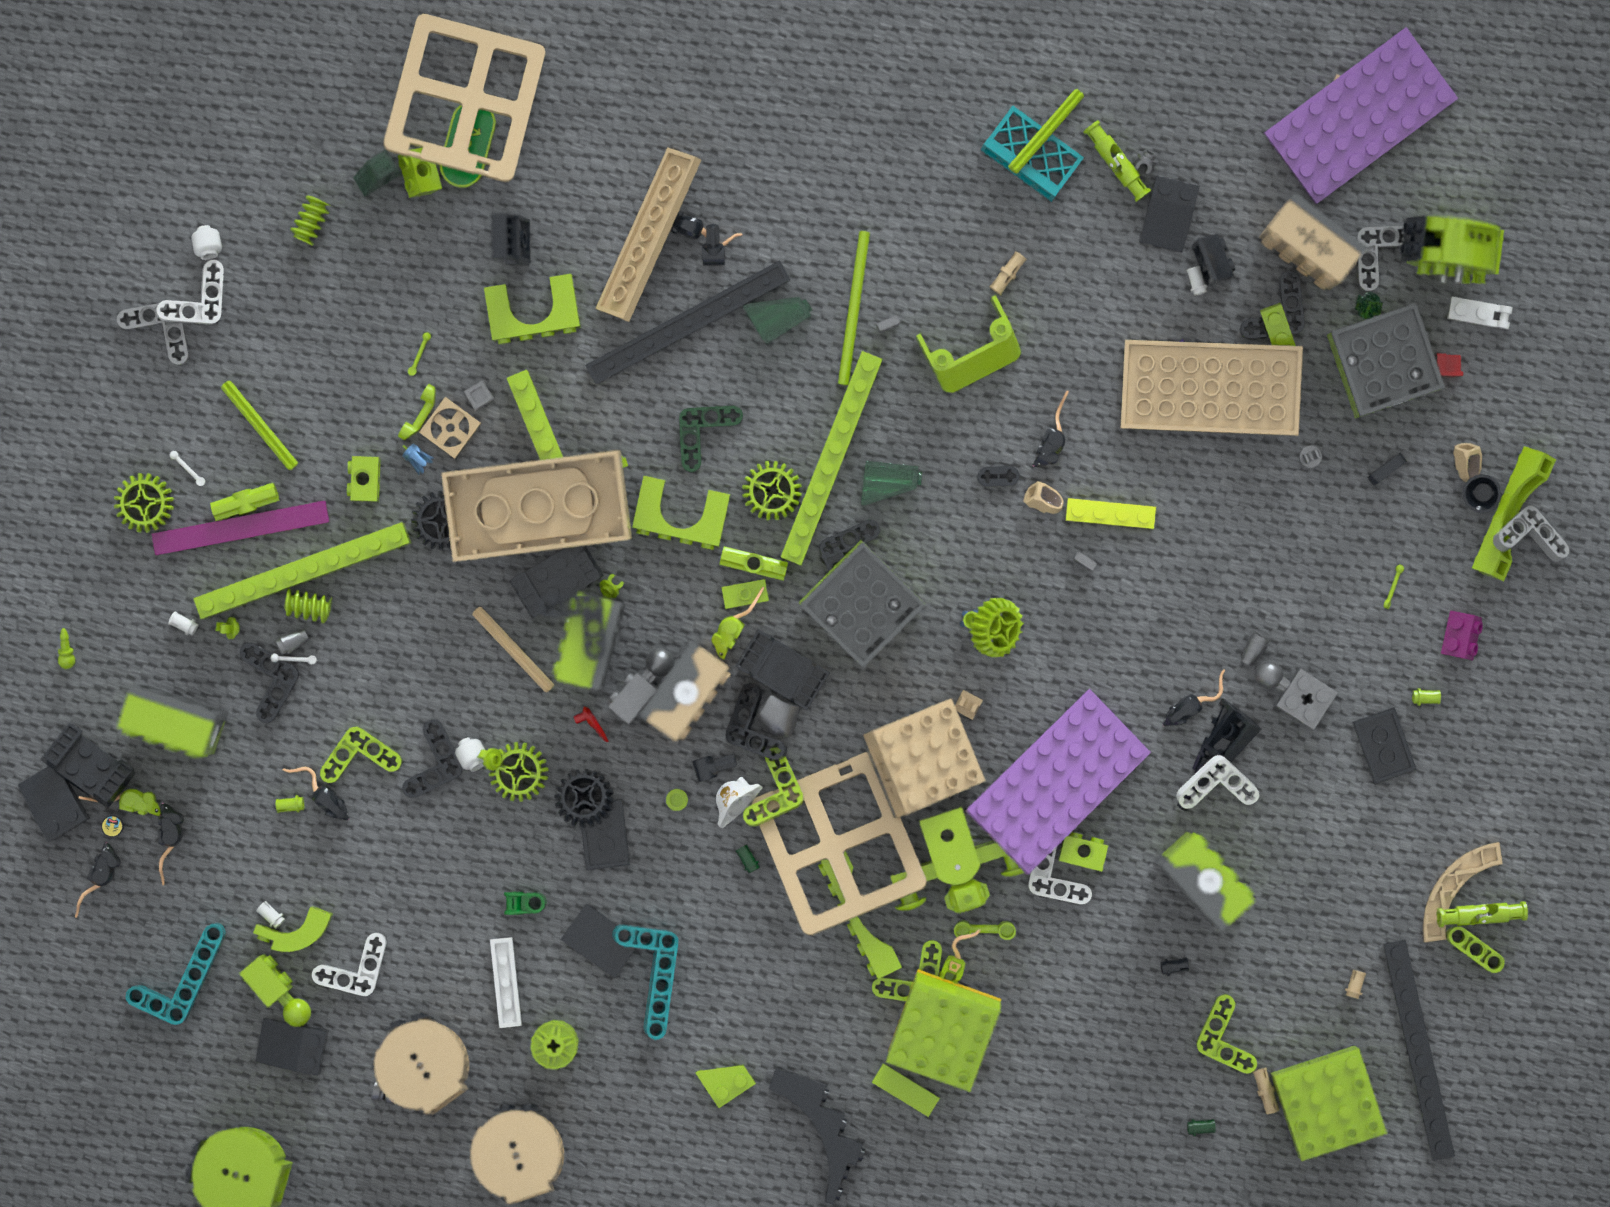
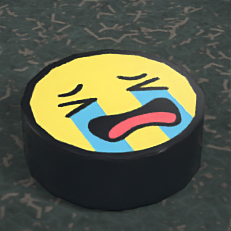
[101,815,124,837]

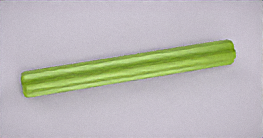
[1009,89,1084,174]
[221,381,298,470]

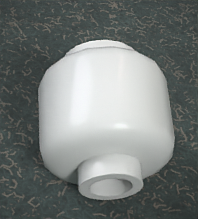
[191,225,222,260]
[455,737,485,772]

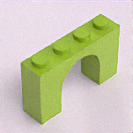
[484,274,581,345]
[632,476,730,550]

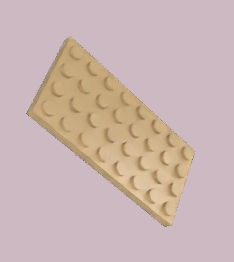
[1121,340,1303,436]

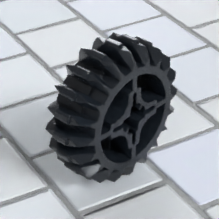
[411,490,451,550]
[554,769,614,829]

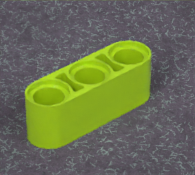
[1446,926,1504,973]

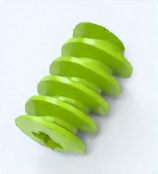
[290,196,331,246]
[284,588,332,623]

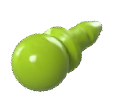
[58,628,76,669]

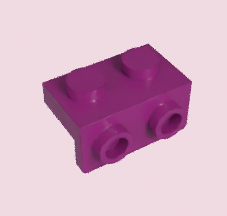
[1441,610,1483,661]

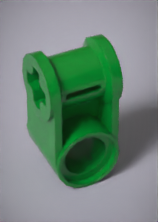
[504,892,547,915]

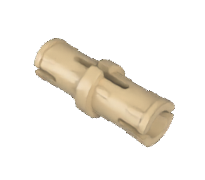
[990,251,1027,295]
[1253,1068,1280,1114]

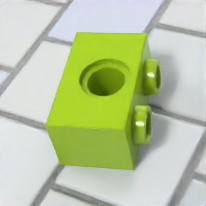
[398,148,442,198]
[347,456,381,502]
[1058,832,1108,871]

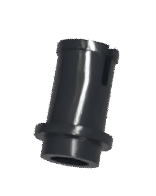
[1160,957,1189,976]

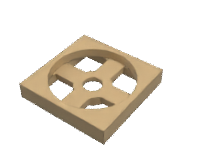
[419,397,481,458]

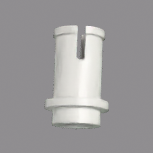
[1187,266,1208,296]
[168,612,198,636]
[256,901,285,929]

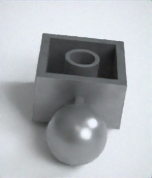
[608,648,674,724]
[1255,661,1338,730]

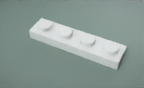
[490,937,522,1028]

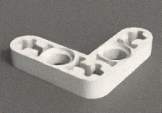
[156,260,224,324]
[1176,755,1259,809]
[1028,847,1092,904]
[312,933,386,996]

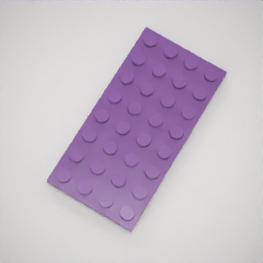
[1264,27,1458,204]
[965,689,1151,875]

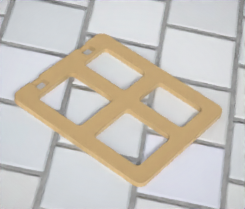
[384,14,545,182]
[752,752,926,935]

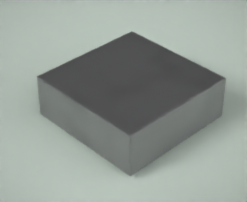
[877,315,900,333]
[464,380,494,411]
[1073,552,1097,571]

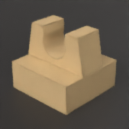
[955,690,983,720]

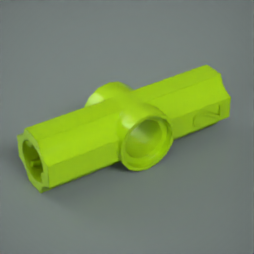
[210,483,280,521]
[719,546,788,581]

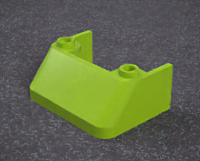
[916,295,1021,393]

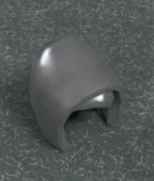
[756,694,800,738]

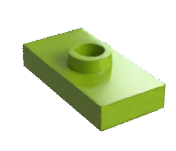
[721,579,769,609]

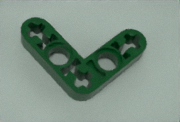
[679,406,743,472]

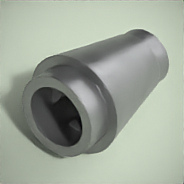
[274,628,309,656]
[1240,632,1269,666]

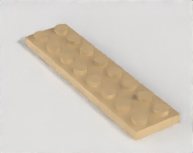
[595,147,701,322]

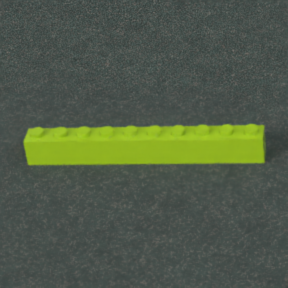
[781,351,883,566]
[193,522,412,619]

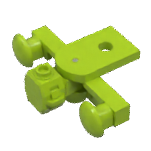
[890,807,1025,913]

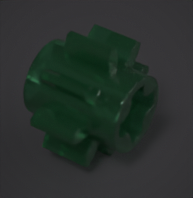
[1355,292,1383,320]

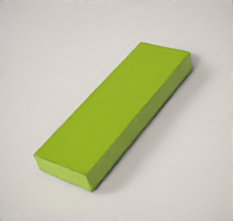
[872,1063,940,1117]

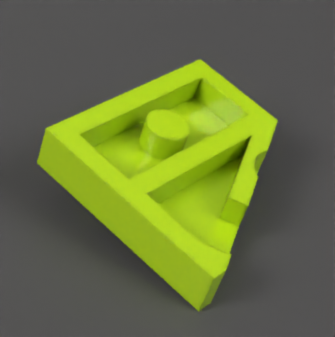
[695,1065,756,1108]

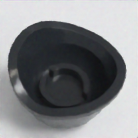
[1462,474,1502,513]

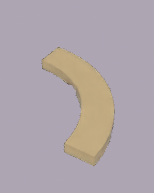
[1423,842,1502,942]

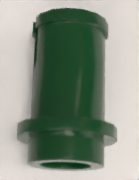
[735,844,760,874]
[1187,1119,1216,1137]

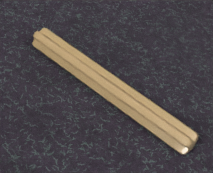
[472,607,554,692]

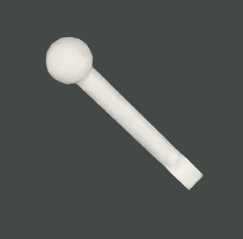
[170,451,205,486]
[271,654,317,665]

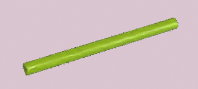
[838,231,870,386]

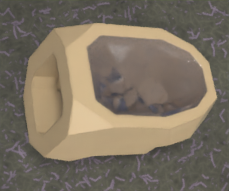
[1453,443,1482,482]
[1023,481,1063,514]

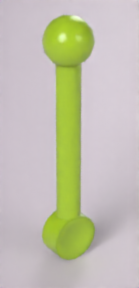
[408,332,431,376]
[1383,565,1404,609]

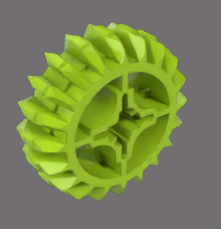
[742,461,802,521]
[114,473,174,533]
[969,598,1024,657]
[489,742,549,802]

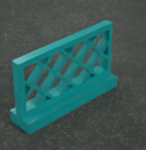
[981,106,1084,202]

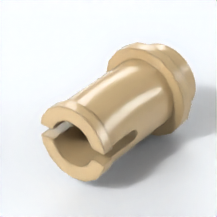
[1345,970,1366,999]

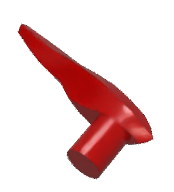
[574,706,608,743]

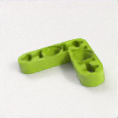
[320,727,402,783]
[743,747,804,827]
[872,940,942,1001]
[1196,994,1257,1074]

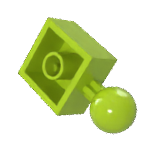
[239,954,311,1027]

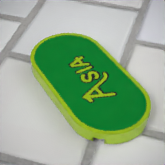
[440,105,496,188]

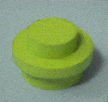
[666,789,688,811]

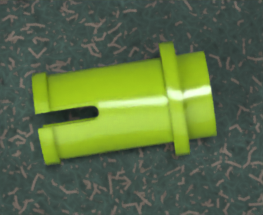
[1412,688,1441,706]
[276,795,305,813]

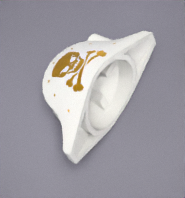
[716,777,763,828]

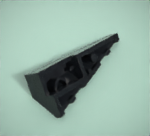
[1177,698,1262,811]

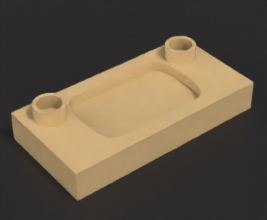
[442,450,632,562]

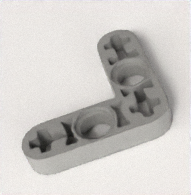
[1356,226,1404,292]
[117,303,189,365]
[1493,506,1569,562]

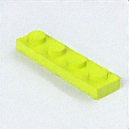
[1065,498,1156,529]

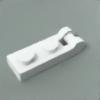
[1447,297,1513,330]

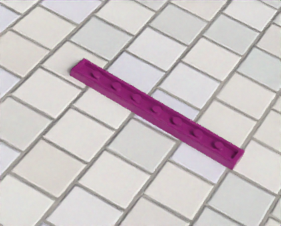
[151,501,330,556]

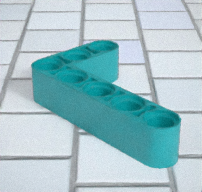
[126,923,226,1025]
[612,925,678,1040]

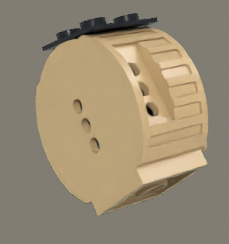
[374,1012,469,1115]
[471,1104,564,1204]

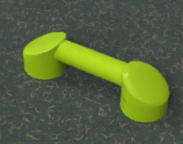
[397,384,436,440]
[954,920,1016,940]

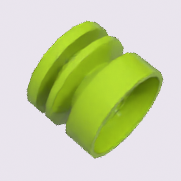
[530,1020,579,1069]

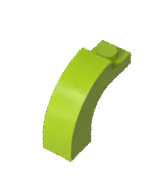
[253,906,333,952]

